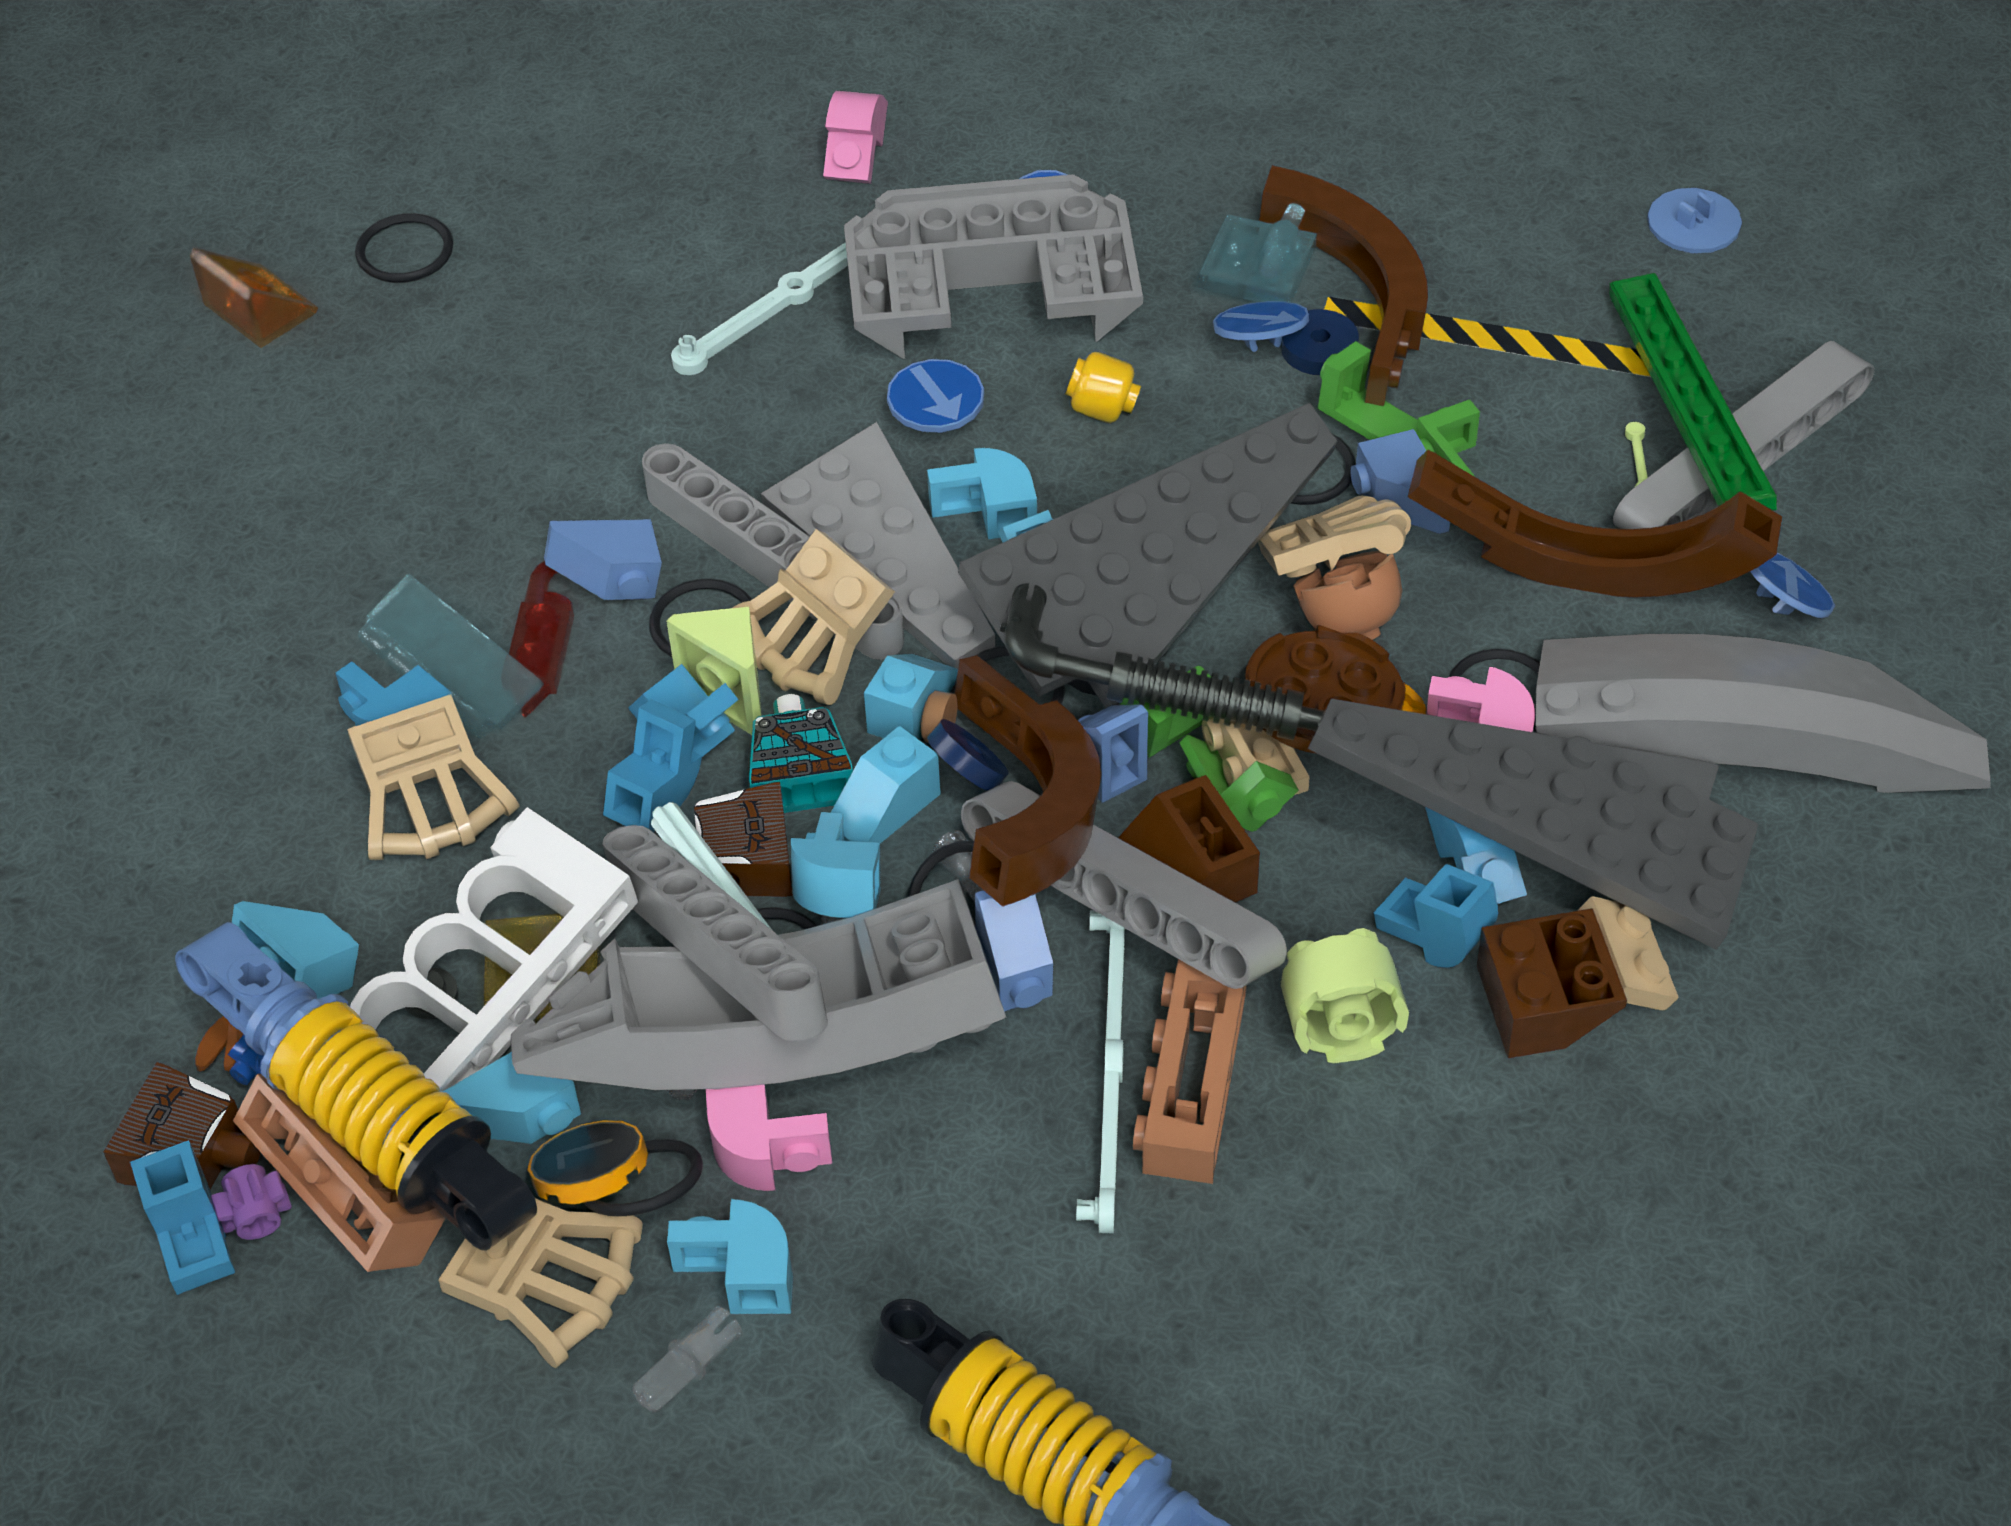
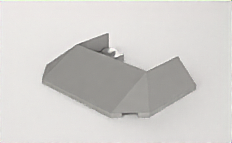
[844,174,1143,359]

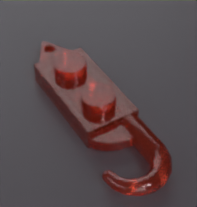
[503,560,574,717]

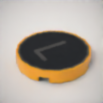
[527,1120,648,1204]

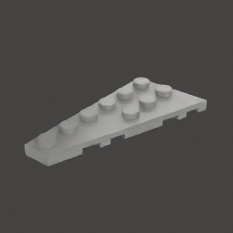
[761,422,995,669]

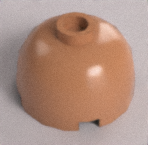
[1293,551,1402,640]

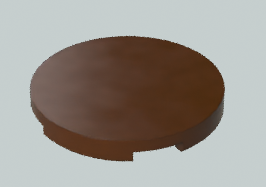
[1245,625,1406,754]

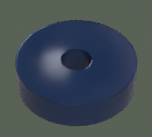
[1281,309,1359,375]
[927,719,1008,791]

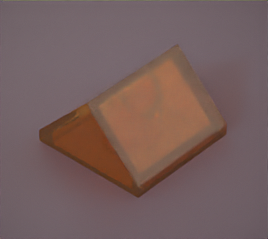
[190,248,318,348]

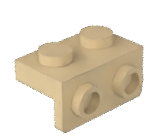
[1202,716,1309,795]
[1577,896,1679,1010]

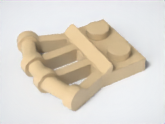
[1258,495,1411,578]
[733,529,895,705]
[348,694,520,860]
[439,1198,643,1368]

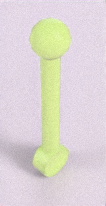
[1625,422,1648,487]

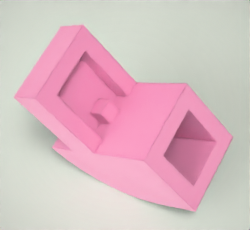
[823,91,888,184]
[1426,667,1535,732]
[706,1084,832,1191]

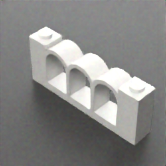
[350,807,638,1092]

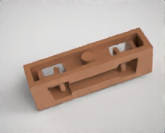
[1133,959,1247,1184]
[233,1074,446,1272]

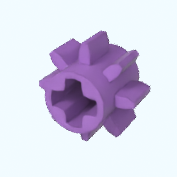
[211,1164,292,1240]

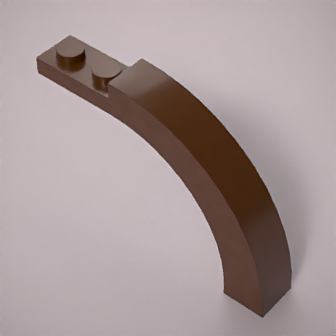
[1258,165,1428,406]
[1407,449,1782,597]
[955,655,1101,907]

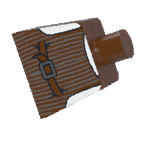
[694,782,793,897]
[103,1062,261,1190]

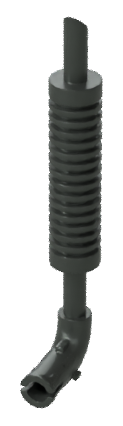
[1000,583,1324,740]

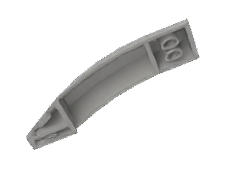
[1536,634,1990,793]
[511,879,1006,1090]

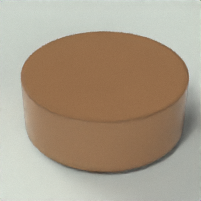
[921,690,957,743]

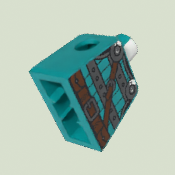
[749,694,853,813]

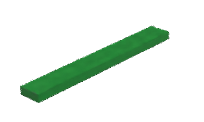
[1609,273,1777,511]

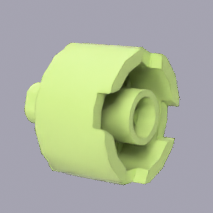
[1281,928,1409,1063]

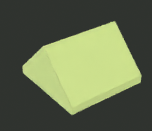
[667,607,762,735]

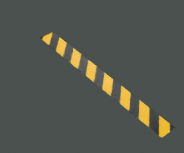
[1324,297,1651,377]

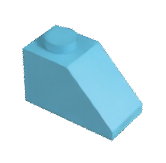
[864,654,958,740]
[831,726,941,843]
[232,901,359,999]
[443,1052,581,1144]

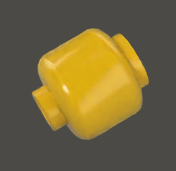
[1065,352,1141,423]

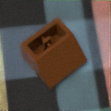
[1118,775,1260,902]
[1477,908,1627,1058]

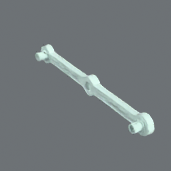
[671,242,848,375]
[1076,910,1125,1233]

